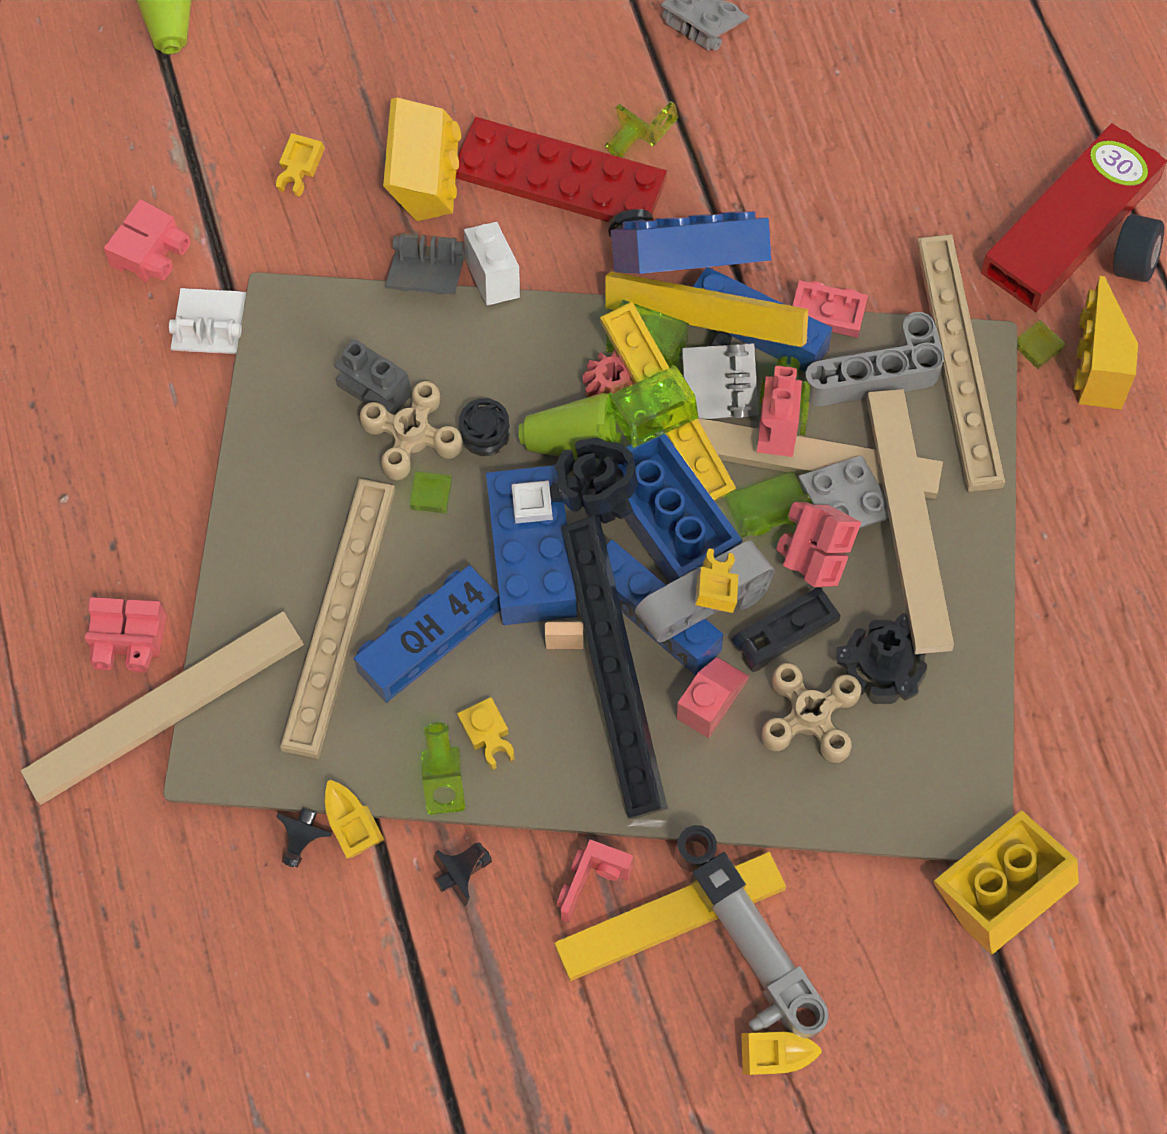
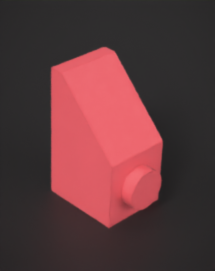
[677,657,749,738]

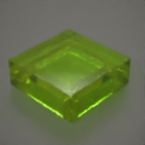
[1017,320,1065,369]
[410,472,452,514]

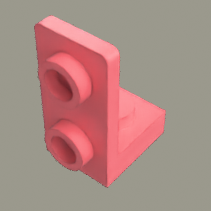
[557,839,634,923]

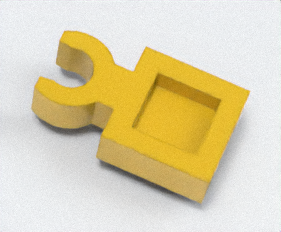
[276,133,325,197]
[695,548,739,613]
[457,697,515,770]

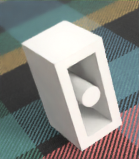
[464,222,520,305]

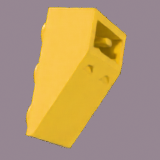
[1074,276,1138,410]

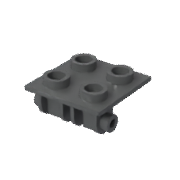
[385,233,465,295]

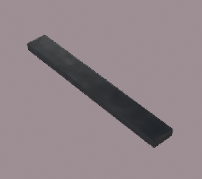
[561,515,668,819]

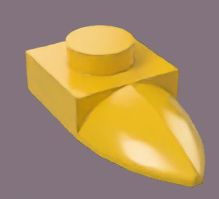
[325,780,384,859]
[741,1031,822,1075]

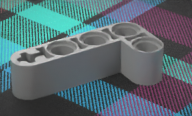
[803,312,944,406]
[635,541,775,642]

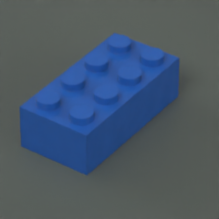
[611,211,771,274]
[618,428,743,583]
[486,465,577,625]

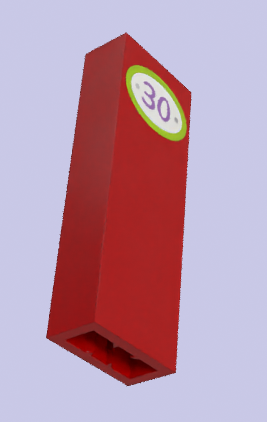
[981,123,1167,313]

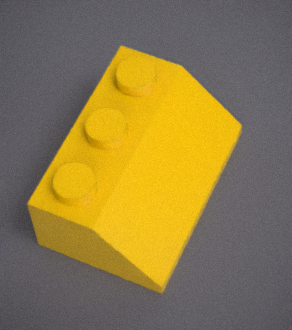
[383,98,461,221]
[934,810,1079,955]

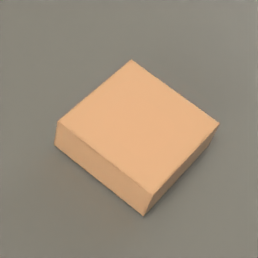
[545,622,584,649]

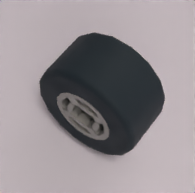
[1113,214,1165,282]

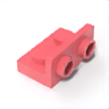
[792,280,868,338]

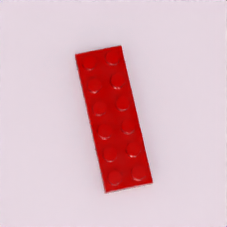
[456,117,667,222]

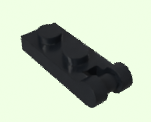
[731,587,841,672]

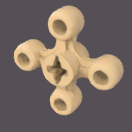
[360,381,463,480]
[761,663,861,763]

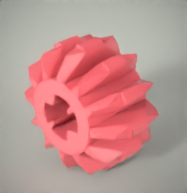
[583,349,640,410]

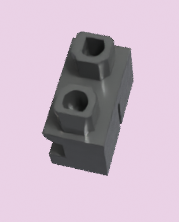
[334,339,412,415]

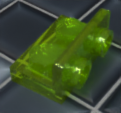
[725,472,812,538]

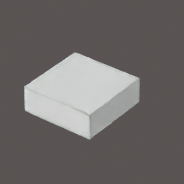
[512,481,553,524]

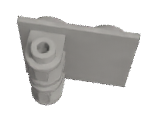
[661,0,749,51]
[682,344,758,419]
[798,455,889,529]

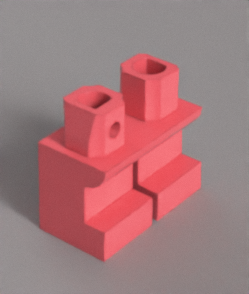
[104,199,191,282]
[757,366,802,457]
[776,502,861,587]
[85,597,167,673]

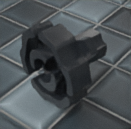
[550,438,638,524]
[836,613,927,704]

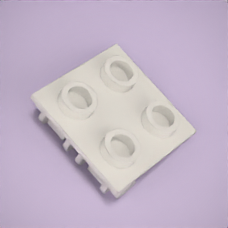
[169,288,247,354]

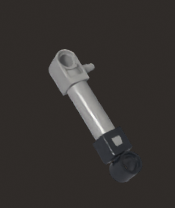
[674,825,828,1039]

